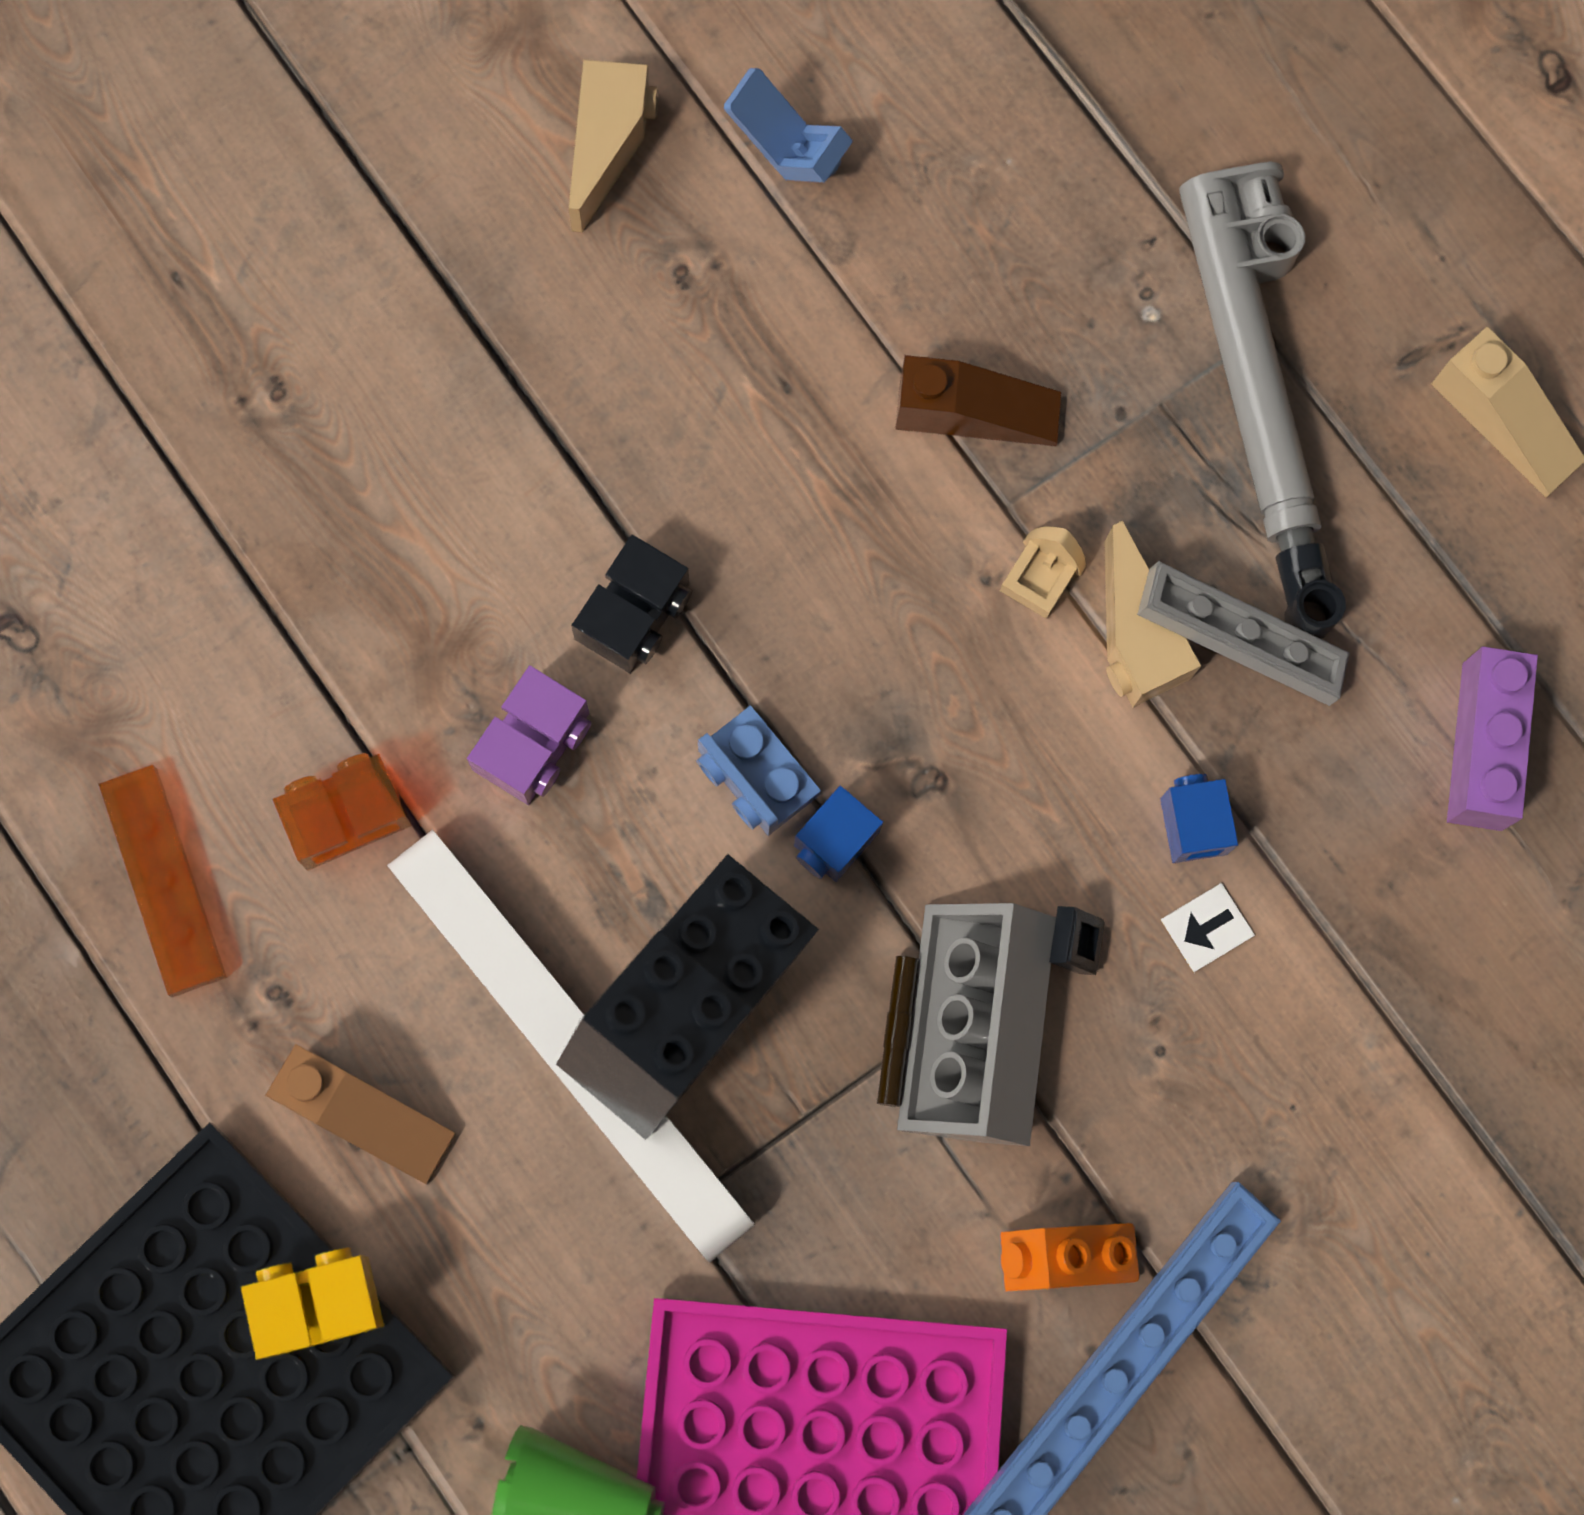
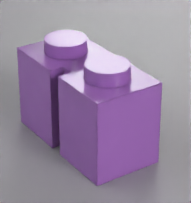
[467,665,591,805]

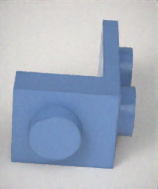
[724,68,853,183]

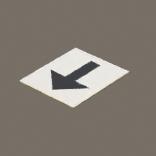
[1160,883,1255,972]

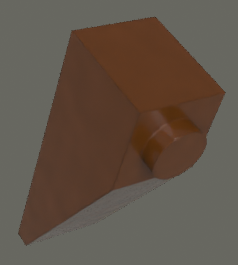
[895,355,1062,446]

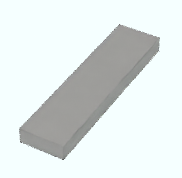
[1137,561,1350,706]

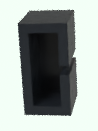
[571,534,692,674]

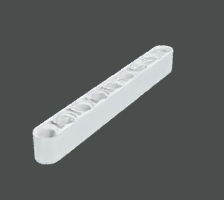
[387,830,754,1263]

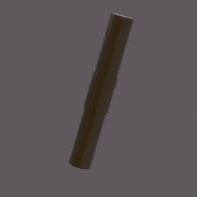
[877,956,918,1107]

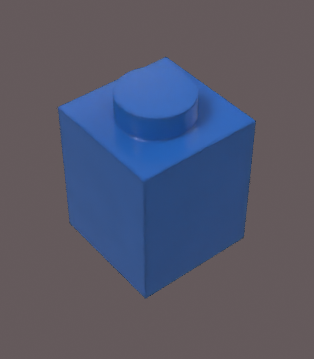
[1160,774,1238,864]
[794,785,883,882]

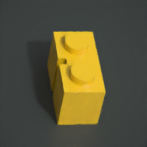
[241,1247,384,1360]

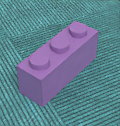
[1447,646,1538,831]

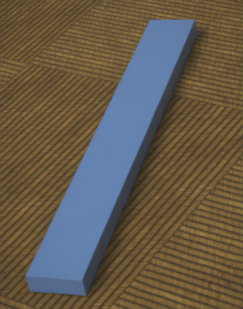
[963,1181,1281,1515]

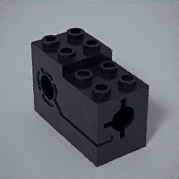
[556,854,819,1140]

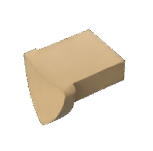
[1000,527,1086,619]

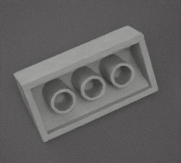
[897,903,1056,1146]

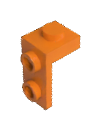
[1000,1223,1139,1291]

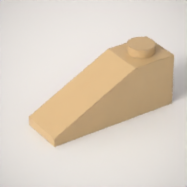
[569,60,658,232]
[1431,326,1584,497]
[1105,521,1201,707]

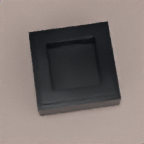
[1049,906,1105,975]

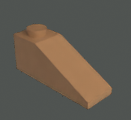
[265,1044,456,1185]

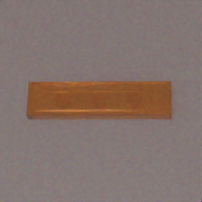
[99,765,227,998]

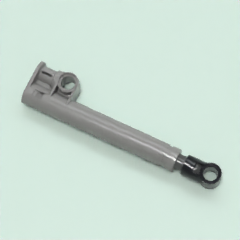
[1179,162,1346,639]

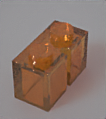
[272,753,412,871]

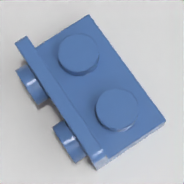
[696,705,821,836]

